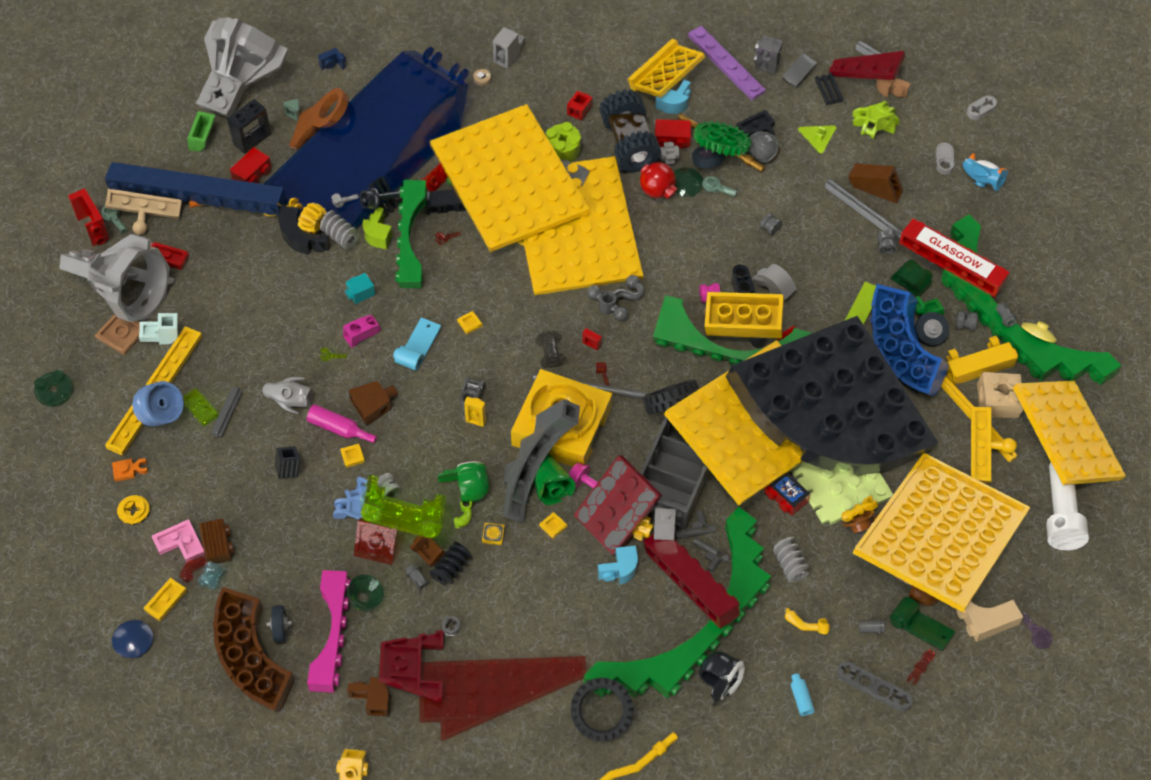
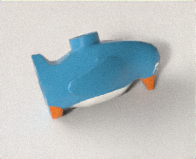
[963,153,1008,191]

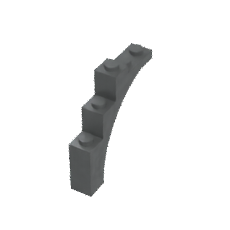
[503,399,580,523]

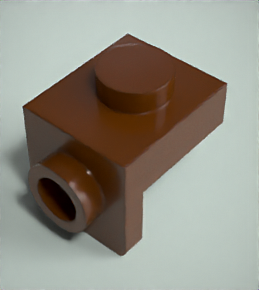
[410,533,445,567]

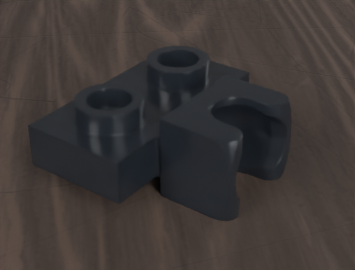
[736,110,775,137]

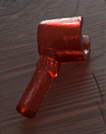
[435,231,461,245]
[596,362,610,386]

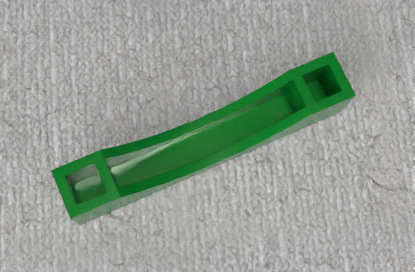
[395,180,427,288]

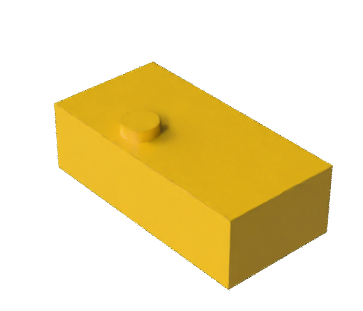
[705,292,784,338]

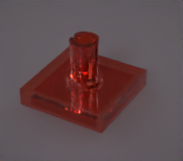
[353,517,399,565]

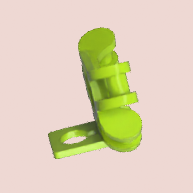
[852,101,900,139]

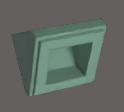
[283,99,300,121]

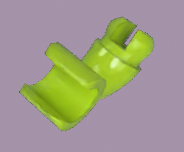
[454,501,472,528]

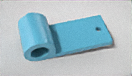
[393,317,441,371]

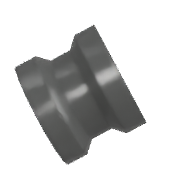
[760,213,783,236]

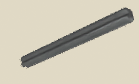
[824,179,902,242]

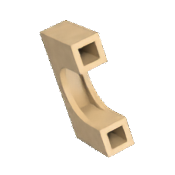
[956,569,1023,642]

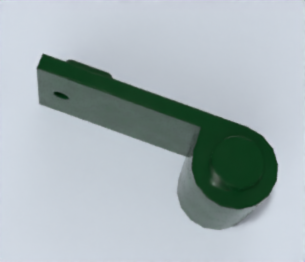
[890,597,956,651]

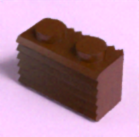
[199,518,234,566]

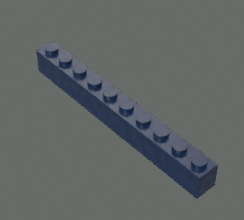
[105,162,286,215]

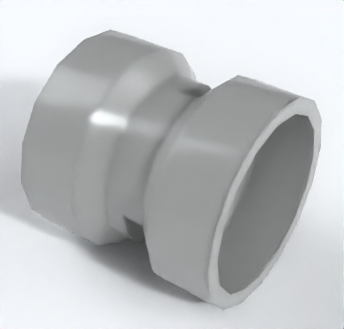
[375,473,401,501]

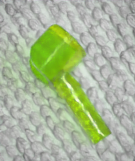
[319,347,347,361]

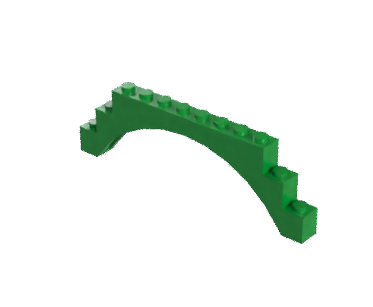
[941,214,1122,385]
[584,507,771,699]

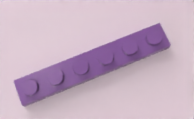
[688,26,766,101]

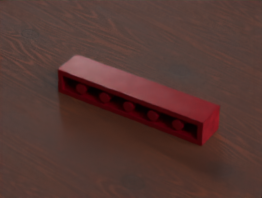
[643,534,740,629]

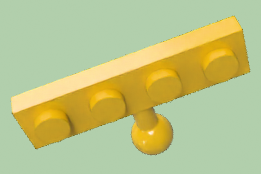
[971,407,1017,483]

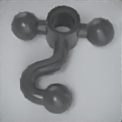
[587,275,644,321]

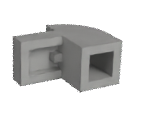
[752,264,797,300]

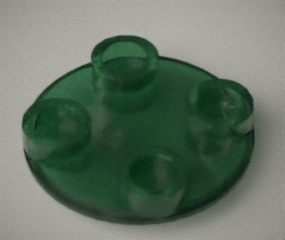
[674,167,703,197]

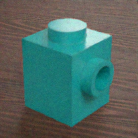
[345,273,375,304]

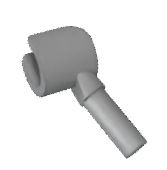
[331,194,358,208]

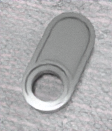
[936,142,954,175]

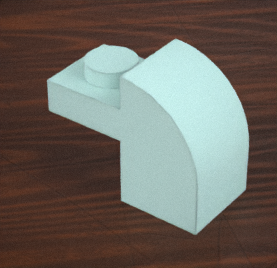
[139,313,178,345]

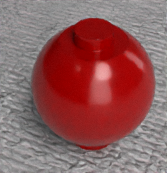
[640,162,678,199]

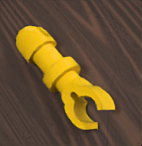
[841,496,878,522]

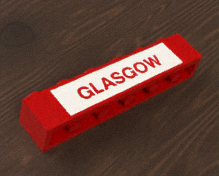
[899,218,1010,297]

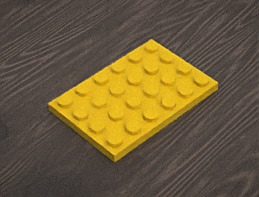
[1013,381,1126,485]

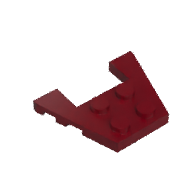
[379,630,444,702]

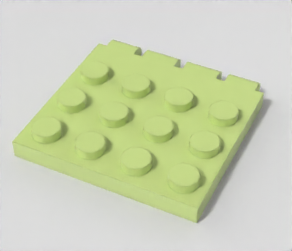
[790,461,893,524]

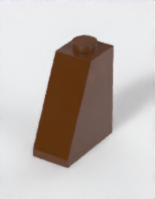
[849,163,903,204]

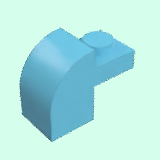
[655,80,692,114]
[598,546,638,585]

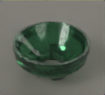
[346,574,384,611]

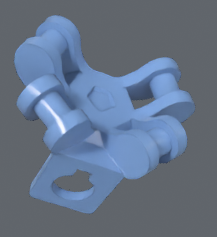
[333,476,387,533]

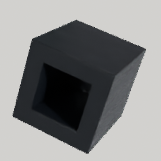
[274,446,300,478]

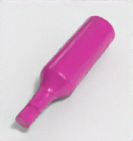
[307,404,377,444]

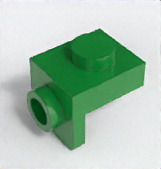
[915,296,945,316]

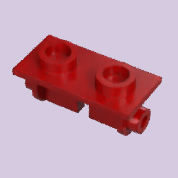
[421,163,448,192]

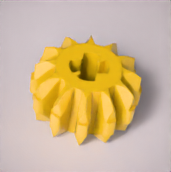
[298,203,327,234]

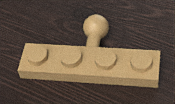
[105,189,182,235]

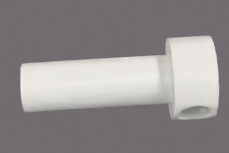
[1046,463,1089,550]

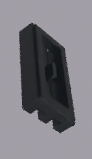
[815,73,843,106]
[367,176,399,217]

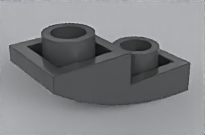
[782,53,817,88]

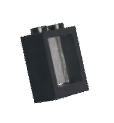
[227,99,271,154]

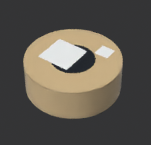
[473,69,491,86]

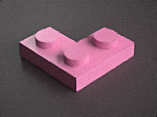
[152,519,204,563]

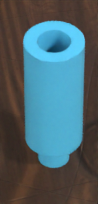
[790,674,815,716]

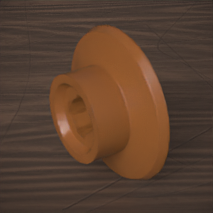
[841,510,875,533]

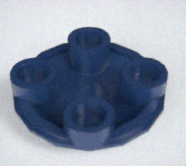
[112,620,153,658]

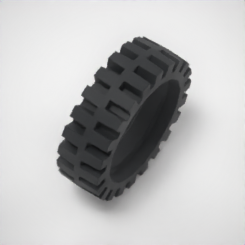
[642,379,699,414]
[571,678,633,741]

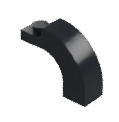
[278,206,330,255]

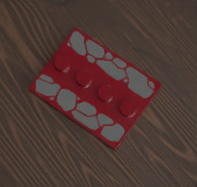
[574,455,663,555]

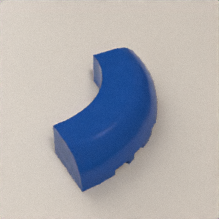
[871,284,949,396]

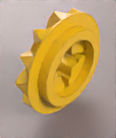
[117,495,150,525]

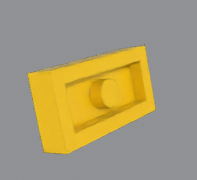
[464,397,486,427]
[144,578,187,622]

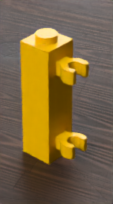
[946,336,1018,385]

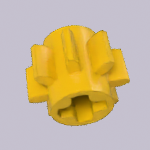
[633,516,654,541]

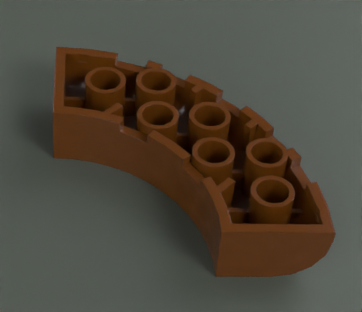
[213,587,294,713]

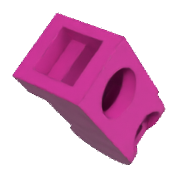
[343,315,381,348]

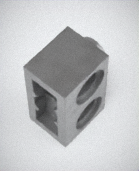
[753,35,783,75]

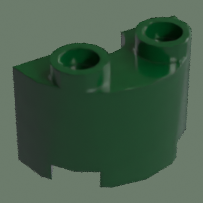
[890,259,933,297]

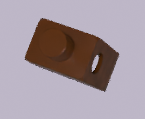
[348,381,398,426]

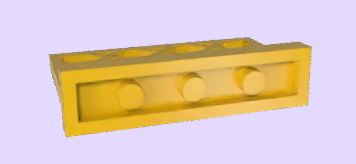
[628,39,705,98]

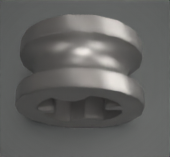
[442,616,461,636]

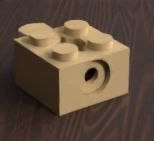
[977,372,1023,418]

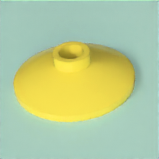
[1021,321,1057,343]

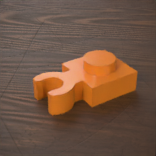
[112,458,148,482]

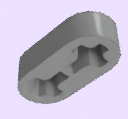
[967,96,997,120]

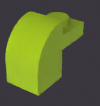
[363,207,393,250]

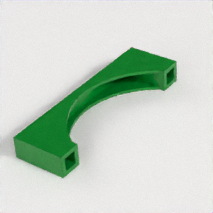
[653,295,812,365]

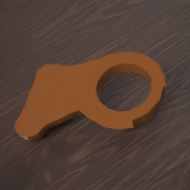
[289,88,349,150]

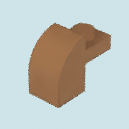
[876,74,911,98]

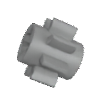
[660,142,679,164]

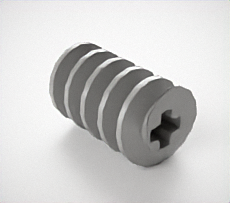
[320,210,360,249]
[773,537,809,583]

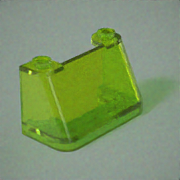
[360,475,446,538]

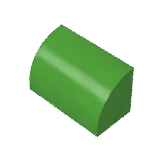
[187,111,215,152]

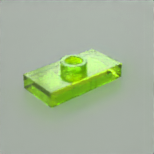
[183,388,219,427]

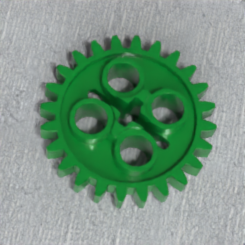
[693,121,751,156]

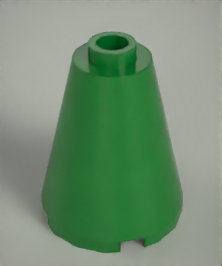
[534,453,575,505]

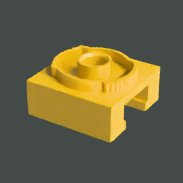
[511,369,612,467]

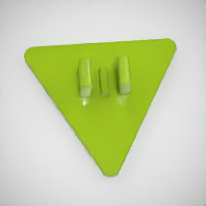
[798,125,836,154]

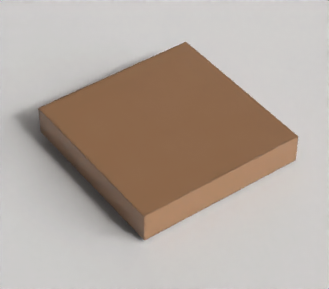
[95,314,140,356]

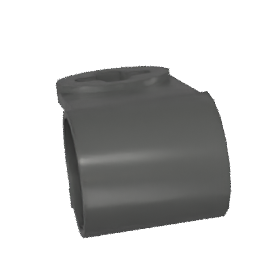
[460,376,486,413]

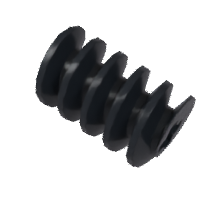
[430,541,473,586]

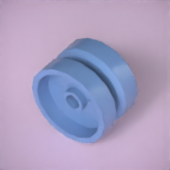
[132,381,184,427]

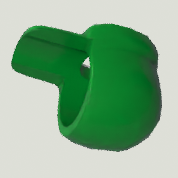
[438,461,490,503]

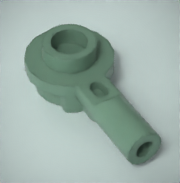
[702,176,737,197]
[102,206,127,234]

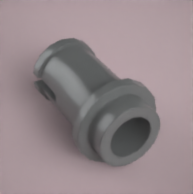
[996,302,1017,327]
[405,564,429,590]
[859,618,884,634]

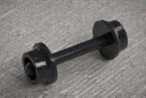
[360,182,404,211]

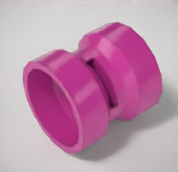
[699,283,720,303]

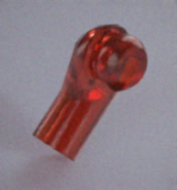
[180,557,206,583]

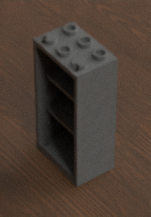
[640,416,711,530]

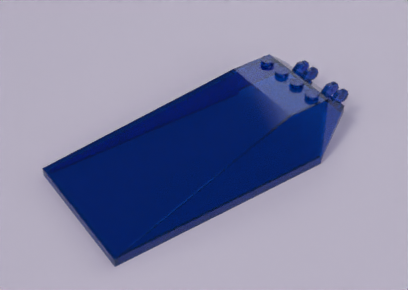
[263,46,470,230]

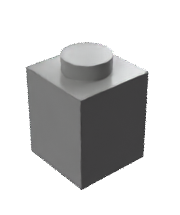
[654,508,676,540]

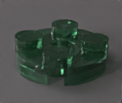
[34,370,74,407]

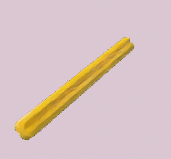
[941,375,1018,462]

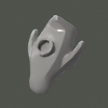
[262,377,313,414]

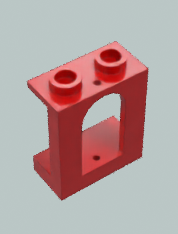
[68,188,109,246]

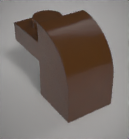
[347,677,390,717]

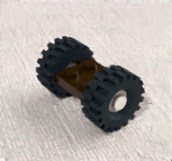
[599,89,662,173]

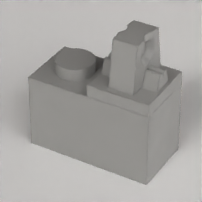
[493,27,525,69]

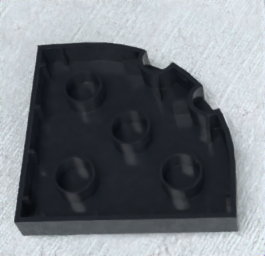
[725,316,938,475]

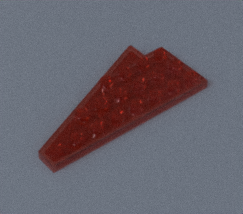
[419,656,586,741]

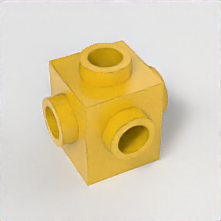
[336,749,369,780]

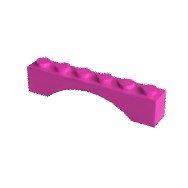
[307,570,351,693]

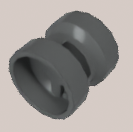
[877,230,897,255]
[955,310,977,331]

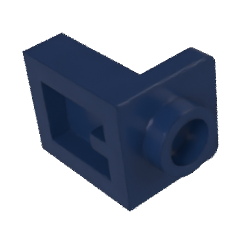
[318,47,346,70]

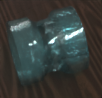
[197,562,224,590]

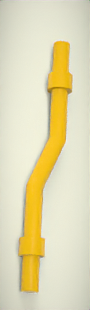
[599,732,678,780]

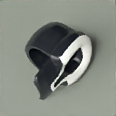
[699,651,744,706]

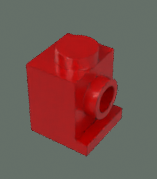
[567,90,593,121]

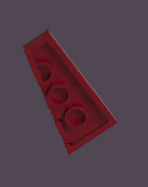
[828,51,906,80]

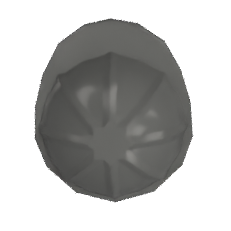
[748,131,780,163]

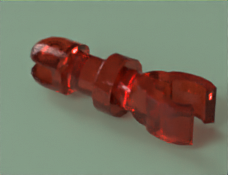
[907,649,936,685]

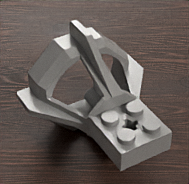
[196,17,289,118]
[59,234,174,322]

